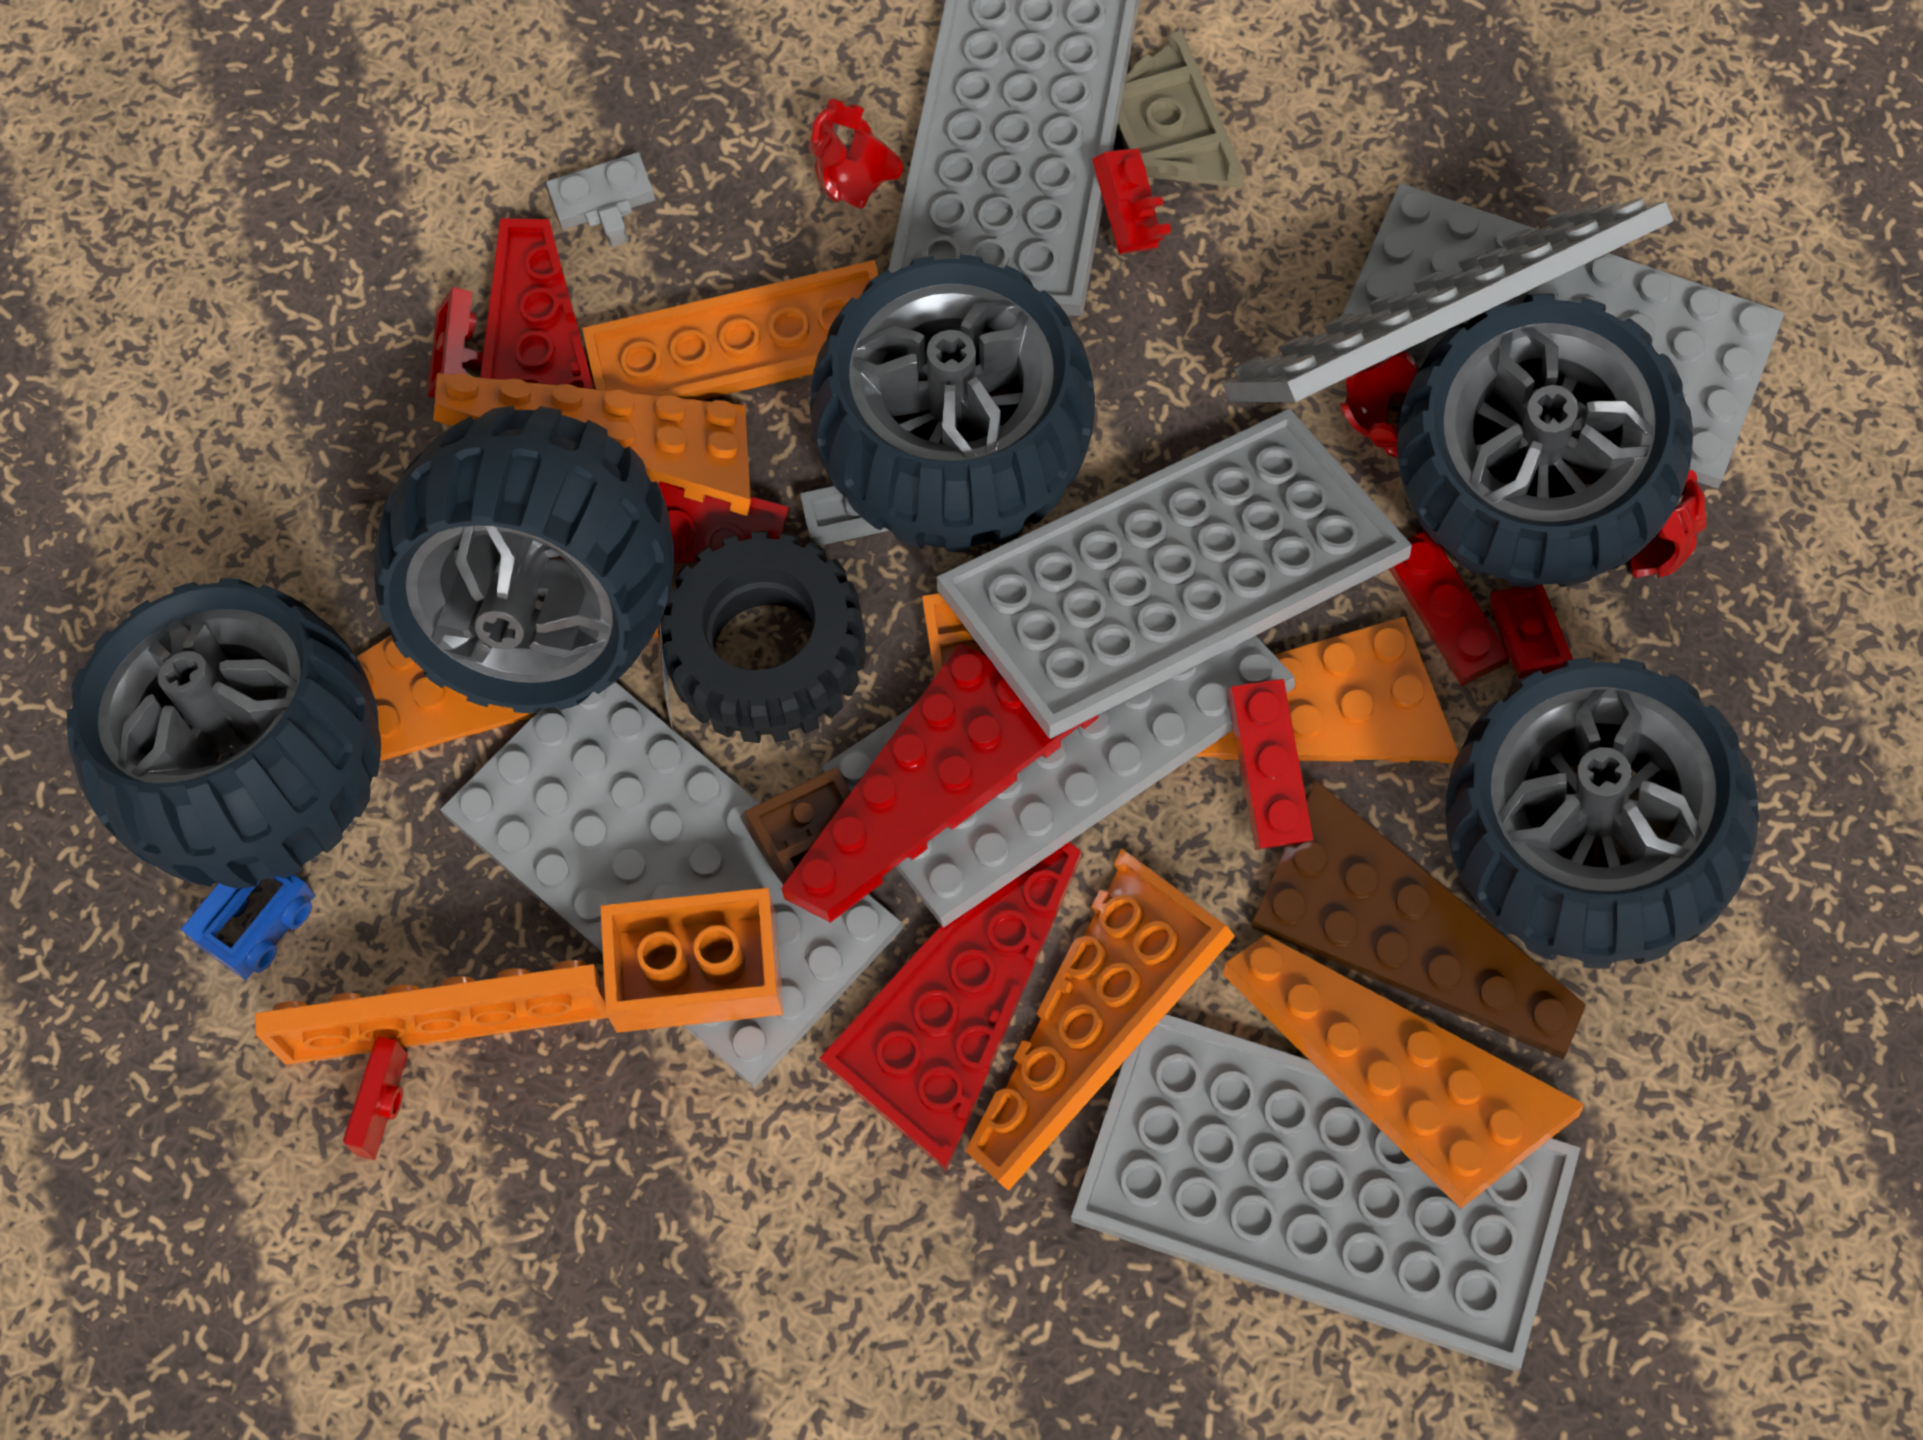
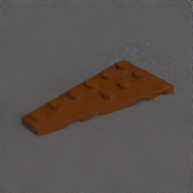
[1252,781,1586,1059]

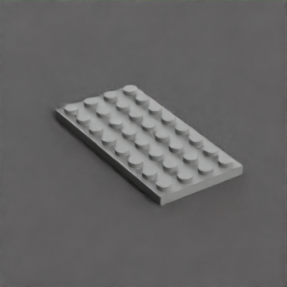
[888,0,1140,316]
[1342,183,1785,489]
[1222,197,1673,402]
[937,409,1412,739]
[821,636,1295,928]
[440,682,903,1089]
[1071,1014,1581,1372]

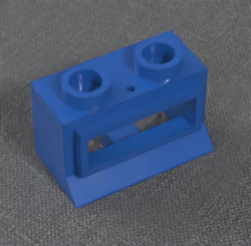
[181,874,315,981]

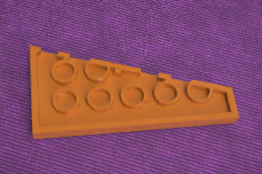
[1223,935,1585,1209]

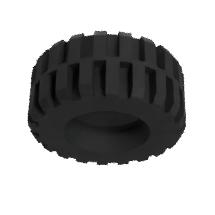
[658,531,866,743]

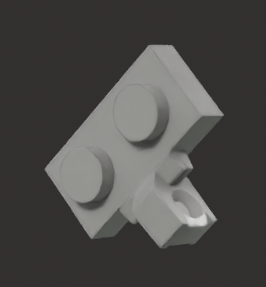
[546,152,655,248]

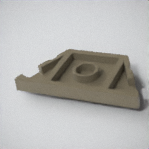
[1116,29,1244,187]

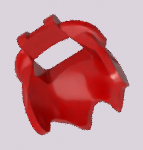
[808,98,903,209]
[1340,351,1419,458]
[1630,469,1706,578]

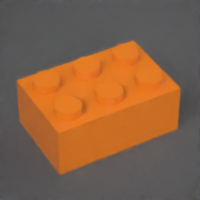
[600,887,784,1033]

